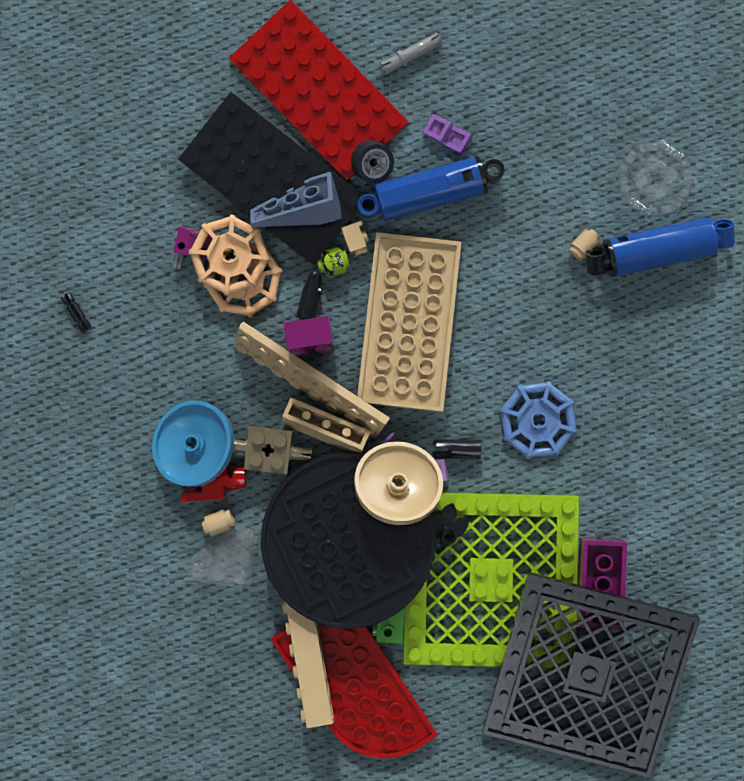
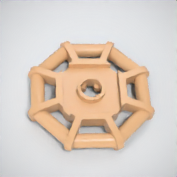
[188,215,270,296]
[203,242,283,318]

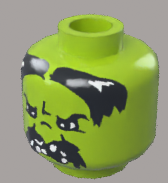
[317,247,350,278]

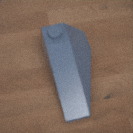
[250,172,341,227]

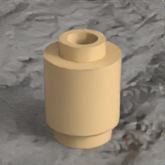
[569,229,600,261]
[202,509,235,537]

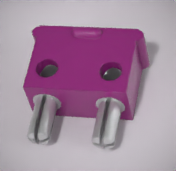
[173,227,212,274]

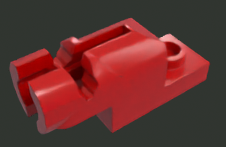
[180,467,247,502]

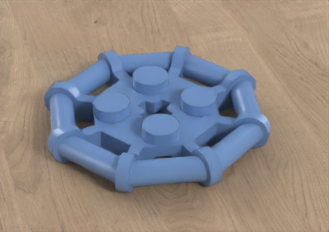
[499,381,578,460]

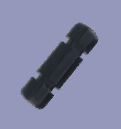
[61,293,91,332]

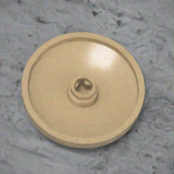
[354,442,443,525]

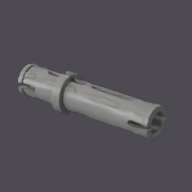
[380,32,442,75]

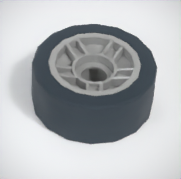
[351,140,394,184]

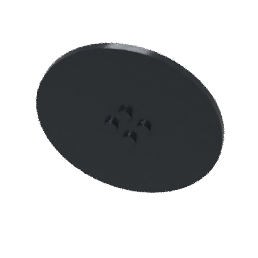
[261,452,436,629]

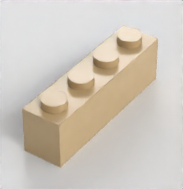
[281,398,371,453]

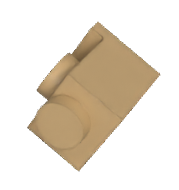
[341,221,369,256]

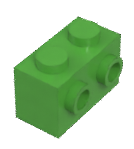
[372,608,405,644]

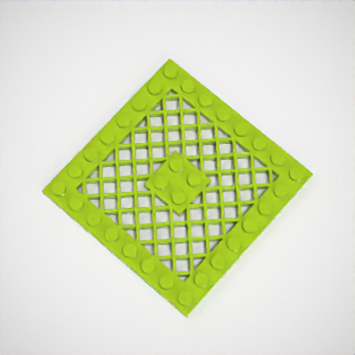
[403,493,579,668]

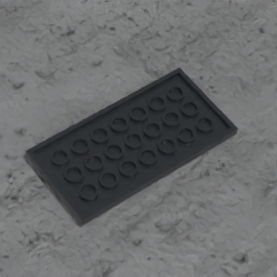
[178,92,363,266]

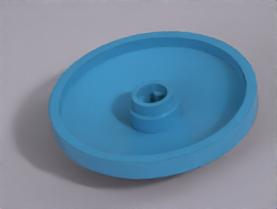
[152,400,234,487]

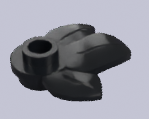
[432,503,469,547]

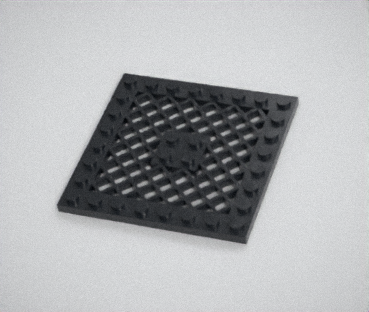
[482,572,700,778]

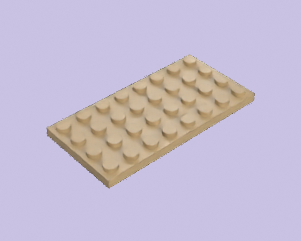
[357,232,461,412]

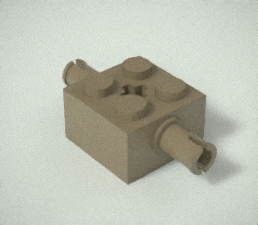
[233,426,313,474]

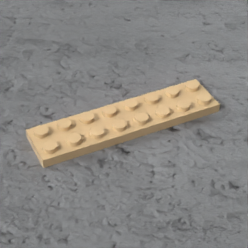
[233,322,389,439]

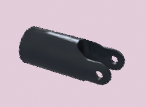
[296,271,322,320]
[432,439,481,459]

